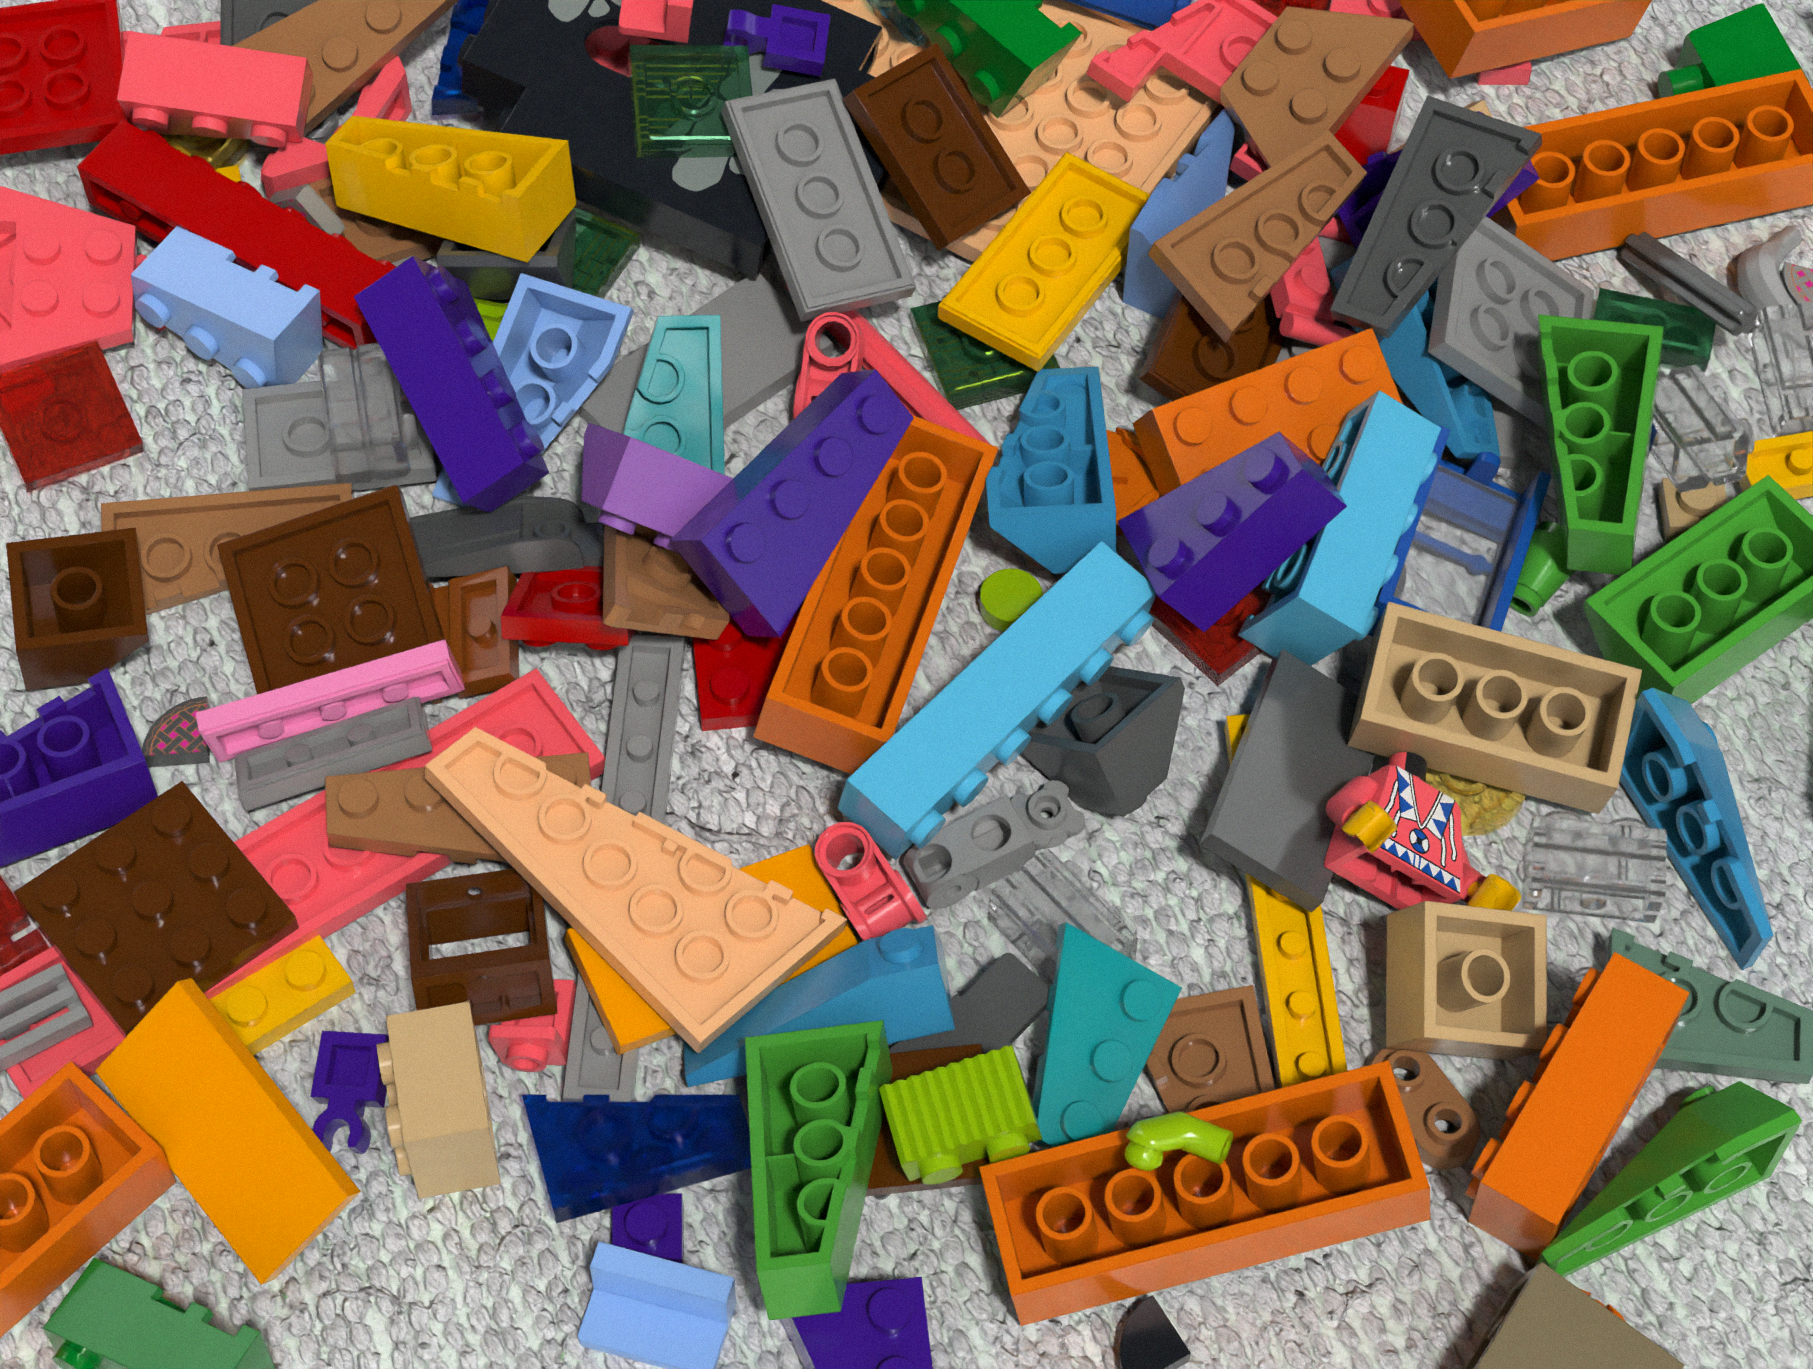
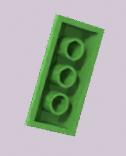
[1583,475,1813,705]

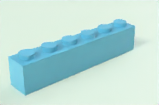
[837,541,1157,860]

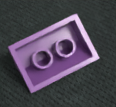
[581,423,733,553]

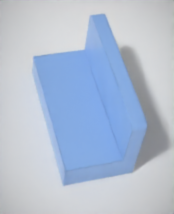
[578,1242,737,1369]

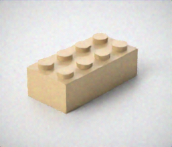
[1347,602,1642,814]

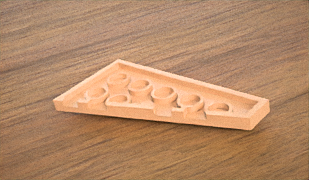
[425,727,847,1053]

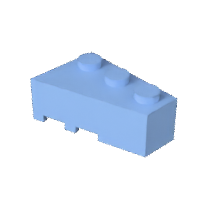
[131,226,323,389]

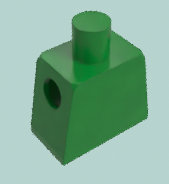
[1658,3,1809,98]

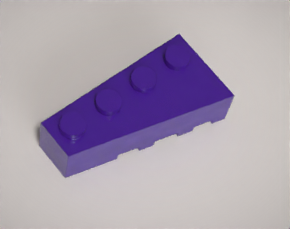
[354,256,549,513]
[0,667,158,867]

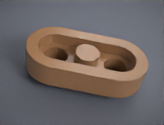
[1371,1047,1480,1170]

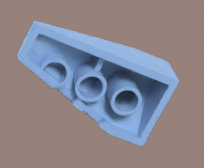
[432,273,634,507]

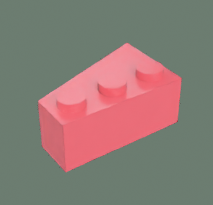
[117,31,313,147]

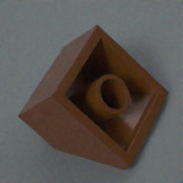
[6,527,149,690]

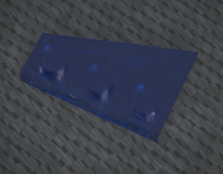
[522,1095,751,1224]

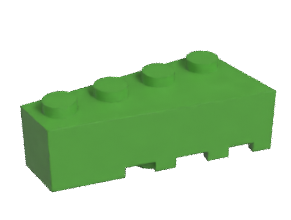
[1537,314,1664,575]

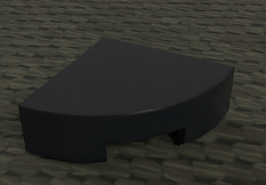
[1119,1295,1191,1369]

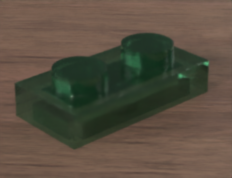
[1592,288,1716,373]

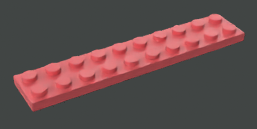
[0,668,606,1100]

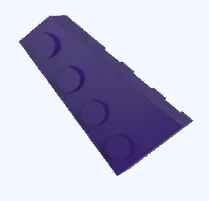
[670,369,913,637]

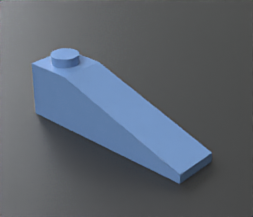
[1123,108,1236,320]

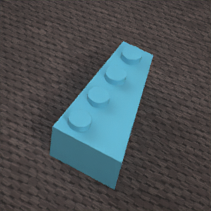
[1238,390,1441,666]

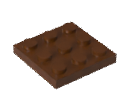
[217,484,445,694]
[14,781,299,1038]

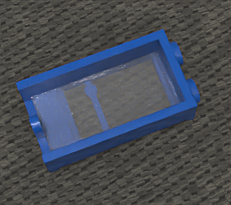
[1367,425,1552,637]

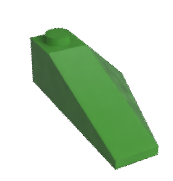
[1535,1081,1802,1277]

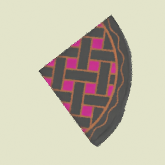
[142,696,210,767]

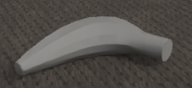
[1737,226,1813,357]

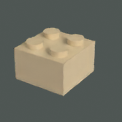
[1386,901,1547,1061]
[377,1001,501,1199]

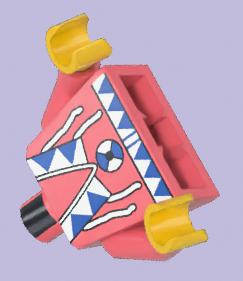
[1324,752,1521,911]

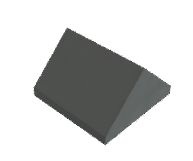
[436,210,577,299]

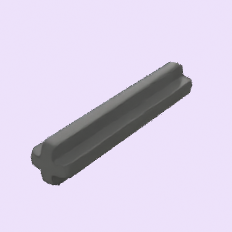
[1621,232,1758,336]

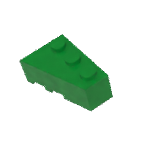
[894,0,1082,118]
[43,1258,275,1369]

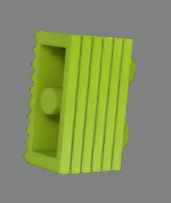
[879,1046,1043,1185]

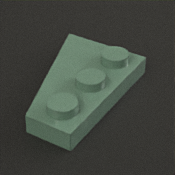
[1608,927,1813,1084]

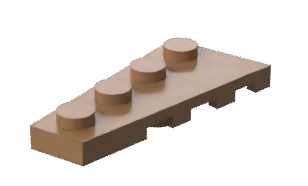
[233,0,459,137]
[1148,130,1367,343]
[101,483,354,615]
[325,752,592,864]
[1145,985,1275,1114]

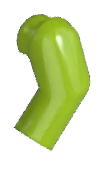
[1124,1111,1233,1171]

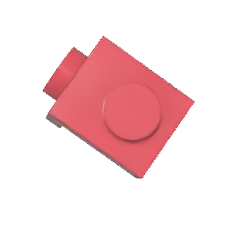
[488,979,577,1072]

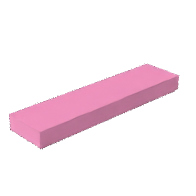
[195,640,465,762]

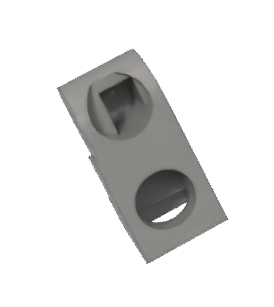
[903,794,1038,909]

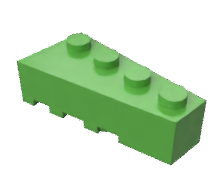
[745,1020,893,1320]

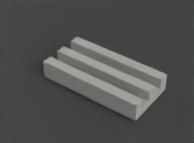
[0,963,93,1072]

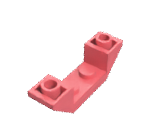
[261,55,412,200]

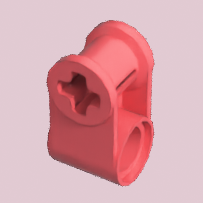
[793,312,865,420]
[815,822,928,941]

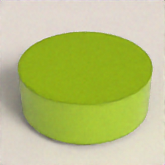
[980,568,1043,632]

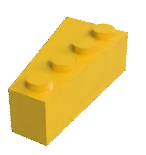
[325,116,576,263]

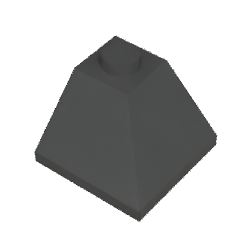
[1022,666,1185,817]

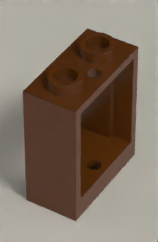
[406,869,558,1026]

